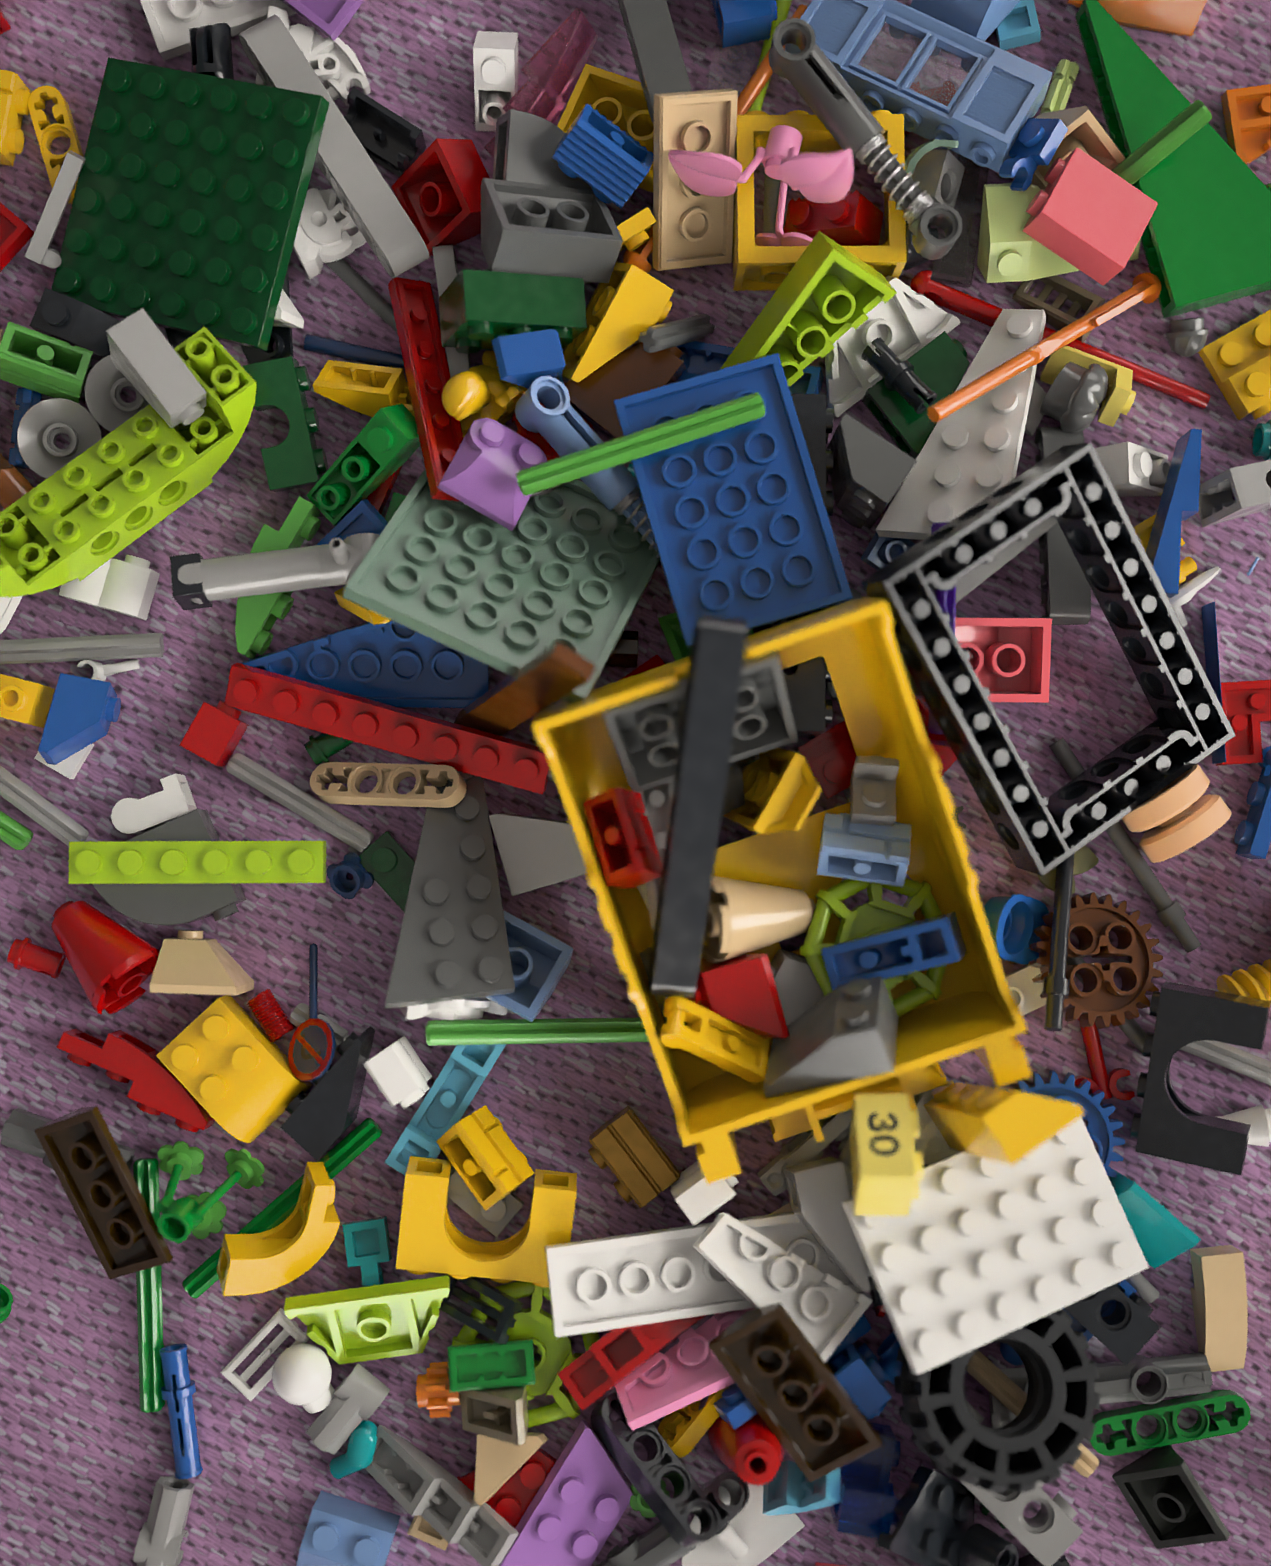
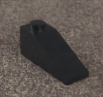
[30,288,121,361]

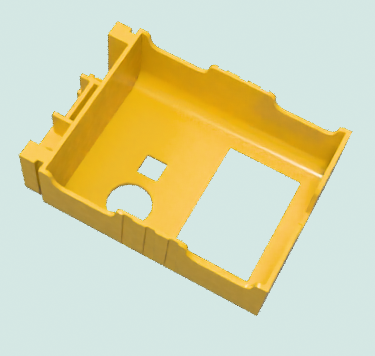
[532,597,1032,1184]

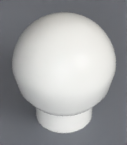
[272,1343,335,1413]

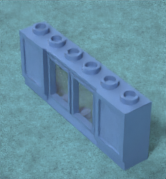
[785,0,1052,173]

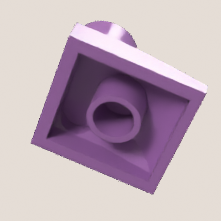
[437,418,547,531]

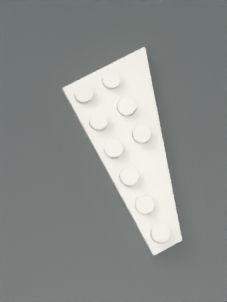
[876,309,1046,540]

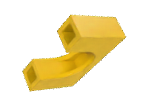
[396,1156,577,1287]

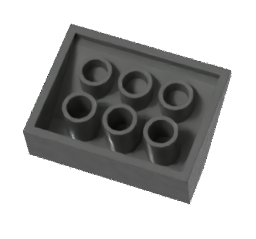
[602,650,798,793]

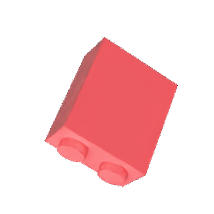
[1022,147,1158,286]

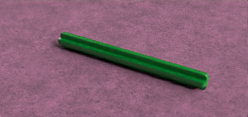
[182,1118,382,1299]
[133,1158,165,1413]

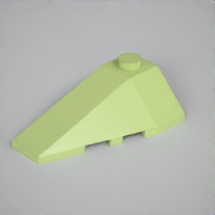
[977,183,1142,283]

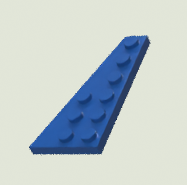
[242,620,490,708]

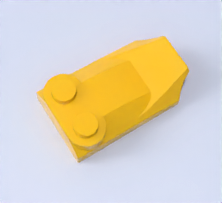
[721,748,821,834]

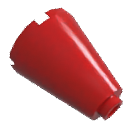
[51,900,160,1014]
[708,1413,786,1485]

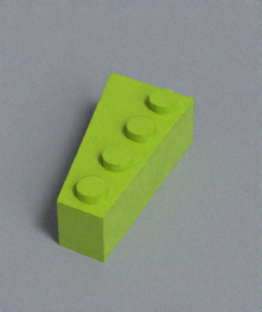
[719,231,897,387]

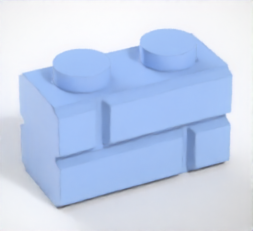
[817,813,911,887]

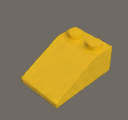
[562,262,674,383]

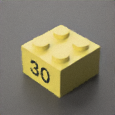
[849,1093,923,1215]

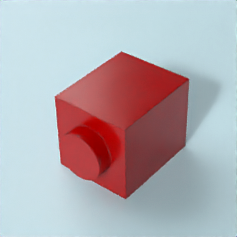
[180,700,249,768]

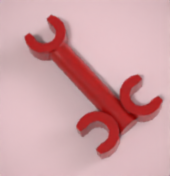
[1074,1017,1135,1101]

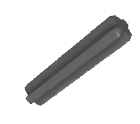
[639,314,715,353]

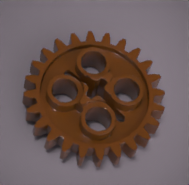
[1029,892,1163,1029]

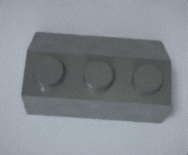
[481,178,623,284]
[827,413,917,529]

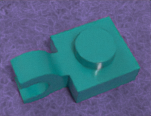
[342,1216,392,1287]

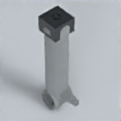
[170,533,380,610]

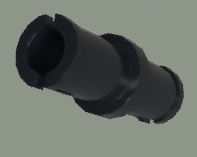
[862,338,937,414]

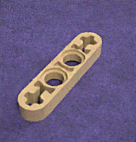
[310,762,466,808]

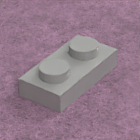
[448,1164,524,1237]

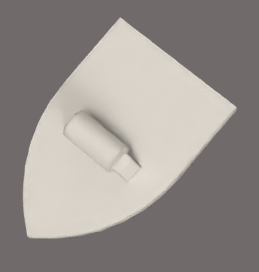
[682,1483,805,1566]

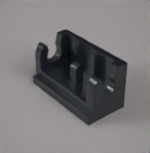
[344,87,427,177]

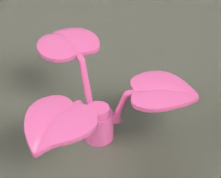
[668,125,853,246]

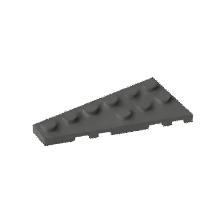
[384,771,515,1009]

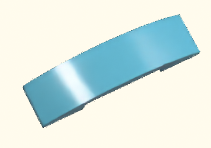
[384,1044,506,1175]

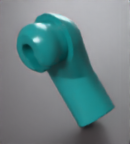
[330,1420,378,1479]

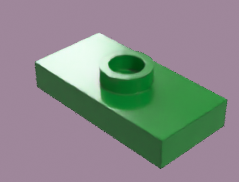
[447,1338,536,1392]

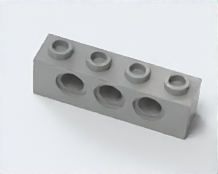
[960,1399,1083,1566]

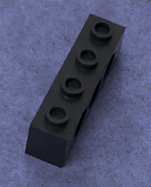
[1064,1281,1161,1366]

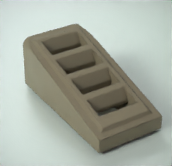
[1012,275,1105,342]

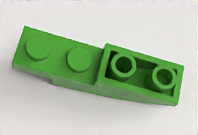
[235,496,321,659]

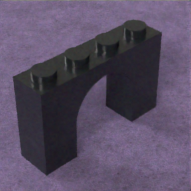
[1130,981,1271,1176]

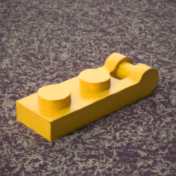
[660,996,769,1084]

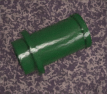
[304,733,354,765]

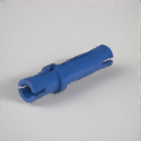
[159,1343,203,1479]

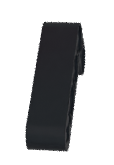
[590,1392,750,1548]

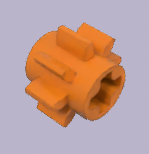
[416,1361,461,1418]

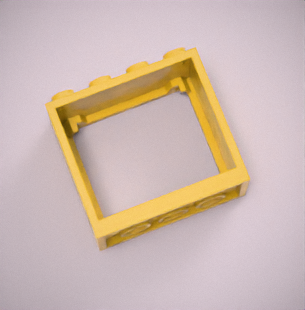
[733,110,906,291]

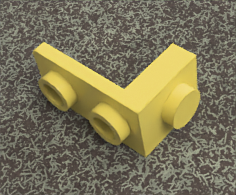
[1040,345,1136,427]

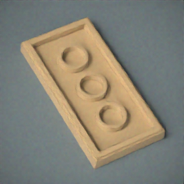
[653,88,738,271]

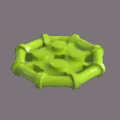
[800,878,947,1017]
[451,1281,600,1428]

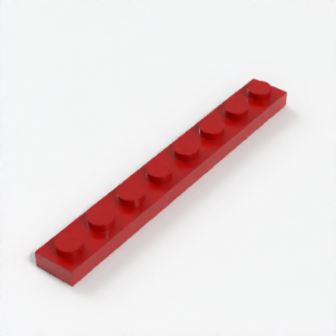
[224,662,551,795]

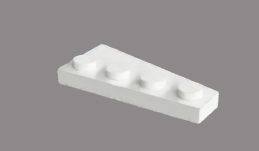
[693,1213,873,1362]

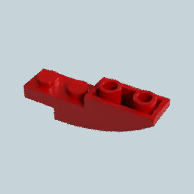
[56,1029,215,1132]
[557,1315,707,1410]

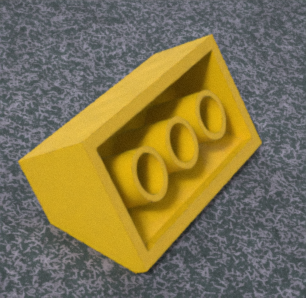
[923,1080,1085,1165]

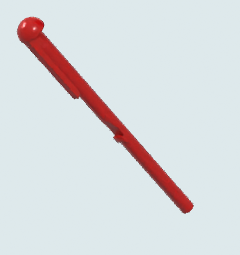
[910,270,1211,410]

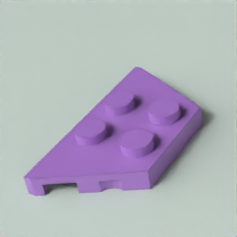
[499,1419,633,1566]

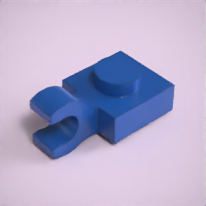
[999,118,1068,191]

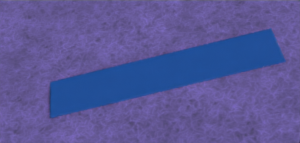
[1201,601,1226,764]

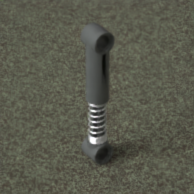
[769,18,962,260]

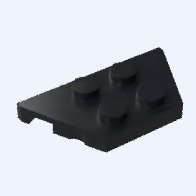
[875,1466,975,1566]

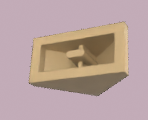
[474,1432,548,1506]

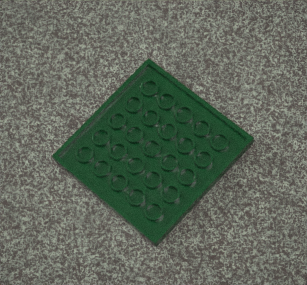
[51,57,330,351]

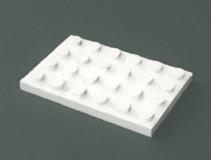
[842,1103,1149,1375]

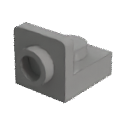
[850,755,899,826]

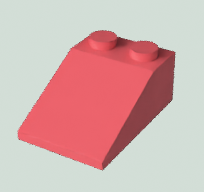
[922,617,1052,703]

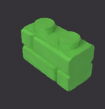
[0,322,93,404]

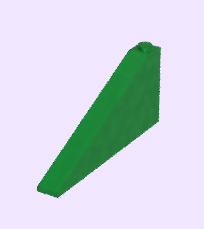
[1075,0,1271,319]

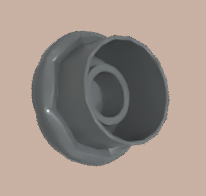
[1040,361,1108,433]

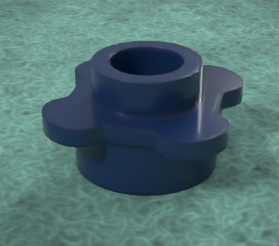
[326,852,374,899]

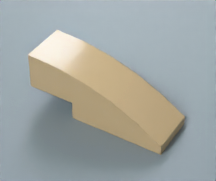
[1190,1245,1248,1372]

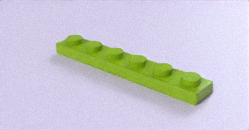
[68,841,326,884]

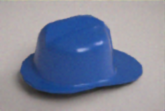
[983,894,1049,964]

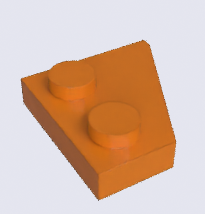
[1221,84,1271,165]

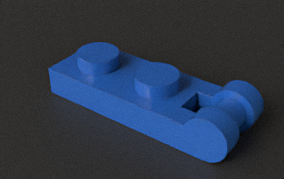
[1234,746,1271,859]

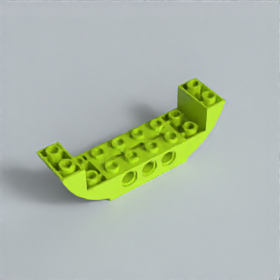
[0,327,257,597]

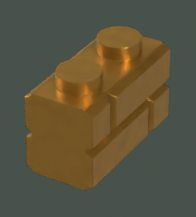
[588,1105,680,1208]

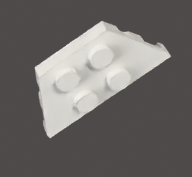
[825,275,961,417]

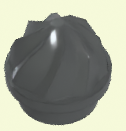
[1166,317,1209,357]

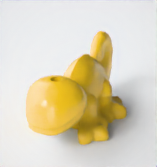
[442,350,527,425]

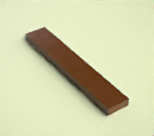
[454,642,596,736]

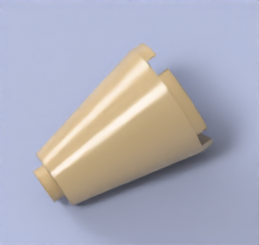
[702,876,815,963]

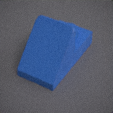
[492,329,565,389]

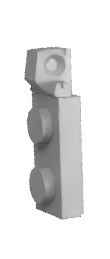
[757,1109,852,1196]

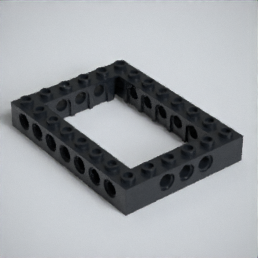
[861,442,1236,876]

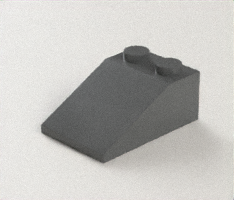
[763,976,898,1097]

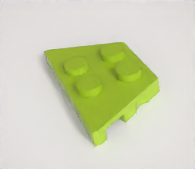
[284,1275,450,1365]

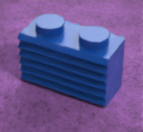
[552,104,654,209]

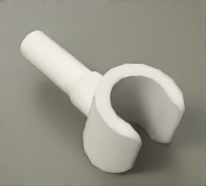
[77,659,140,681]

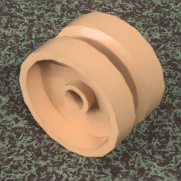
[1122,764,1232,863]

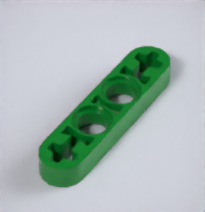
[1088,1390,1250,1456]

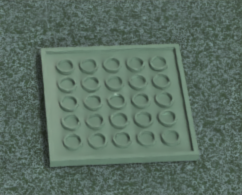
[344,469,660,703]

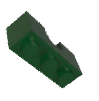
[243,356,328,492]

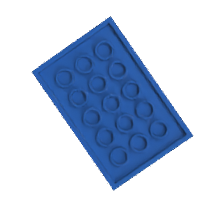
[614,353,853,648]

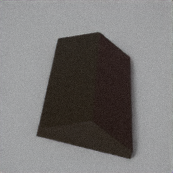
[34,1106,174,1280]
[708,1303,882,1483]

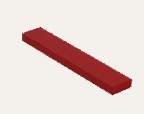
[388,277,464,501]

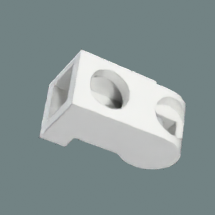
[111,773,197,835]

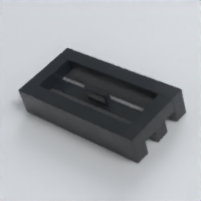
[439,1276,524,1344]

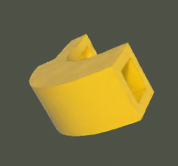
[217,1162,340,1296]

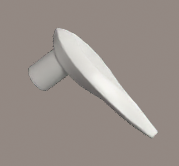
[1169,566,1220,627]

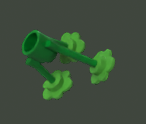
[156,1141,265,1244]

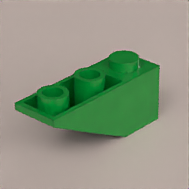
[306,403,421,526]

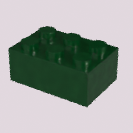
[439,269,587,354]

